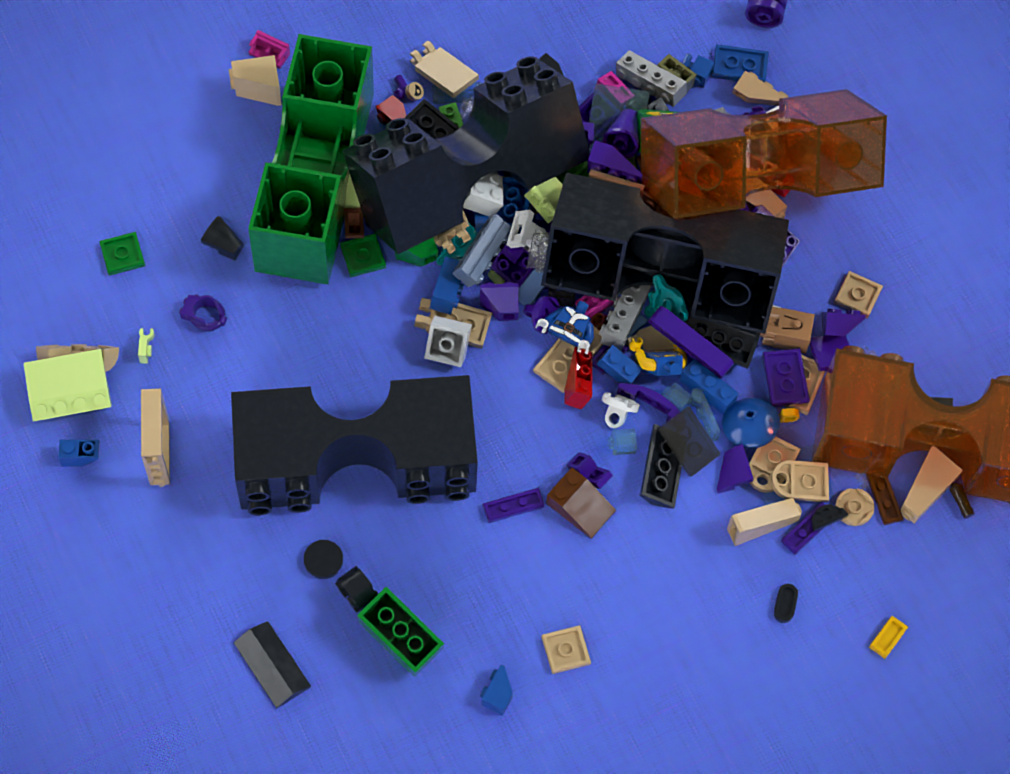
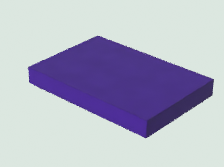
[762,349,810,406]

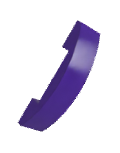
[617,383,686,432]

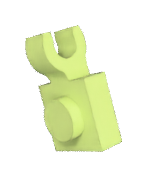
[138,328,155,363]

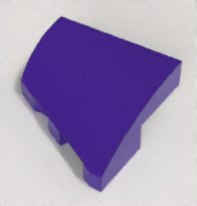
[717,444,754,494]

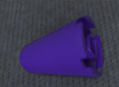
[602,109,639,159]

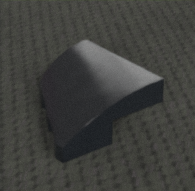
[201,216,244,260]

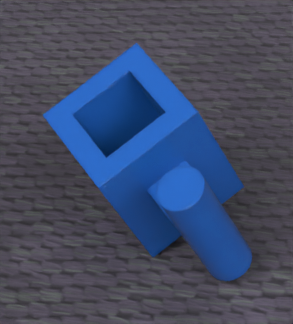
[682,54,715,88]

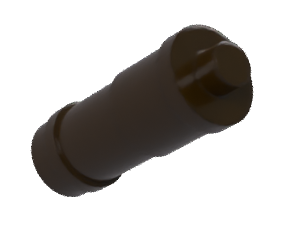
[949,482,975,519]

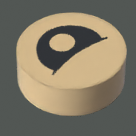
[405,82,424,101]

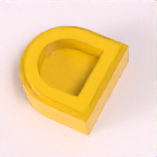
[779,408,800,423]

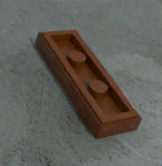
[865,467,903,526]

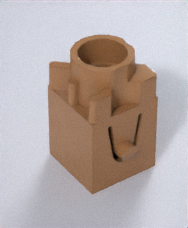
[757,307,815,354]

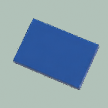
[712,44,769,82]

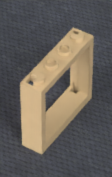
[141,388,170,487]

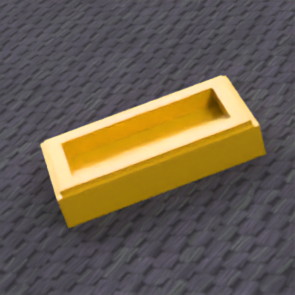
[869,616,908,659]

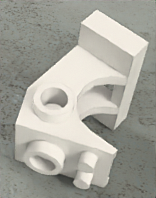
[506,210,549,255]

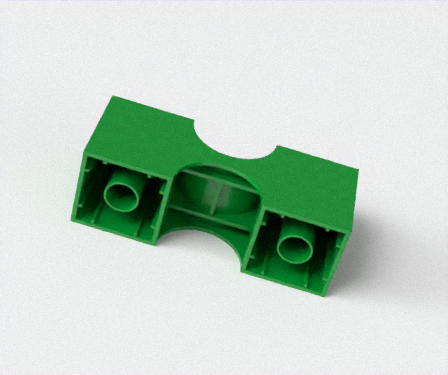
[248,34,374,285]

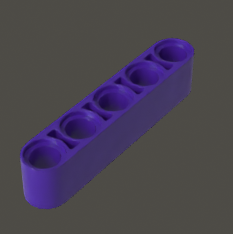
[648,306,734,378]

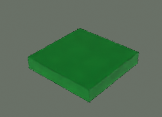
[99,231,145,276]
[340,234,386,278]

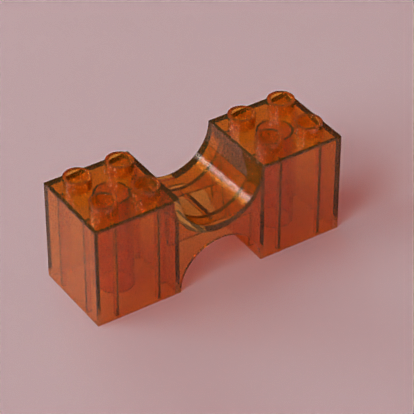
[641,89,887,219]
[811,346,1010,503]

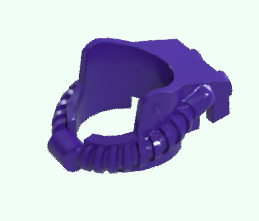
[179,294,227,331]

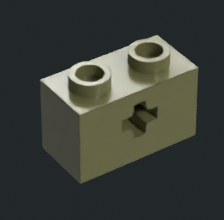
[657,54,697,92]

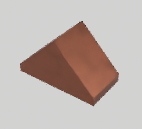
[344,208,364,238]

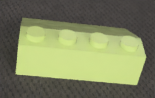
[23,349,112,421]

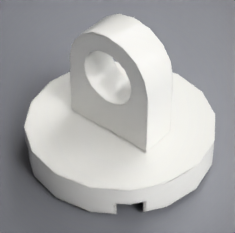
[601,392,640,428]

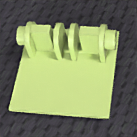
[524,177,563,223]

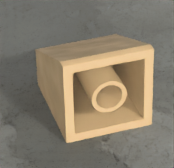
[228,55,282,106]

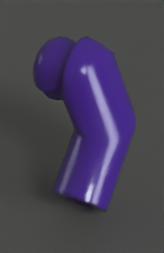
[393,75,407,100]

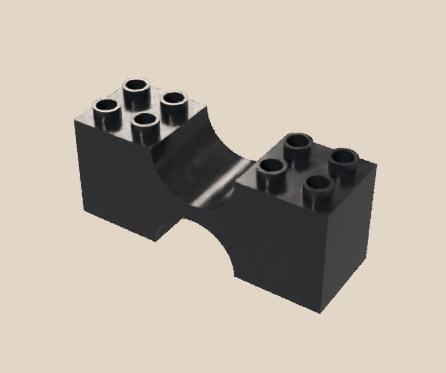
[342,56,590,254]
[541,173,789,334]
[231,375,478,516]

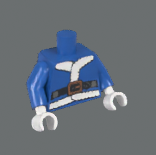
[535,300,594,354]

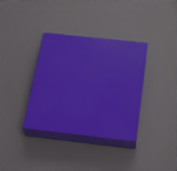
[809,335,856,371]

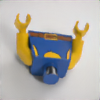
[629,337,688,376]

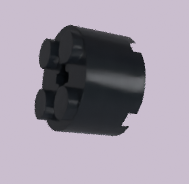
[335,565,378,613]

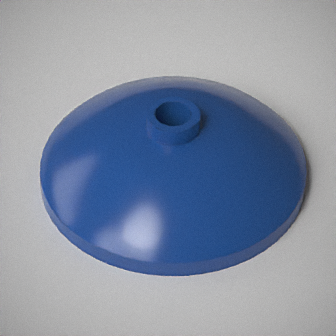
[722,398,780,449]

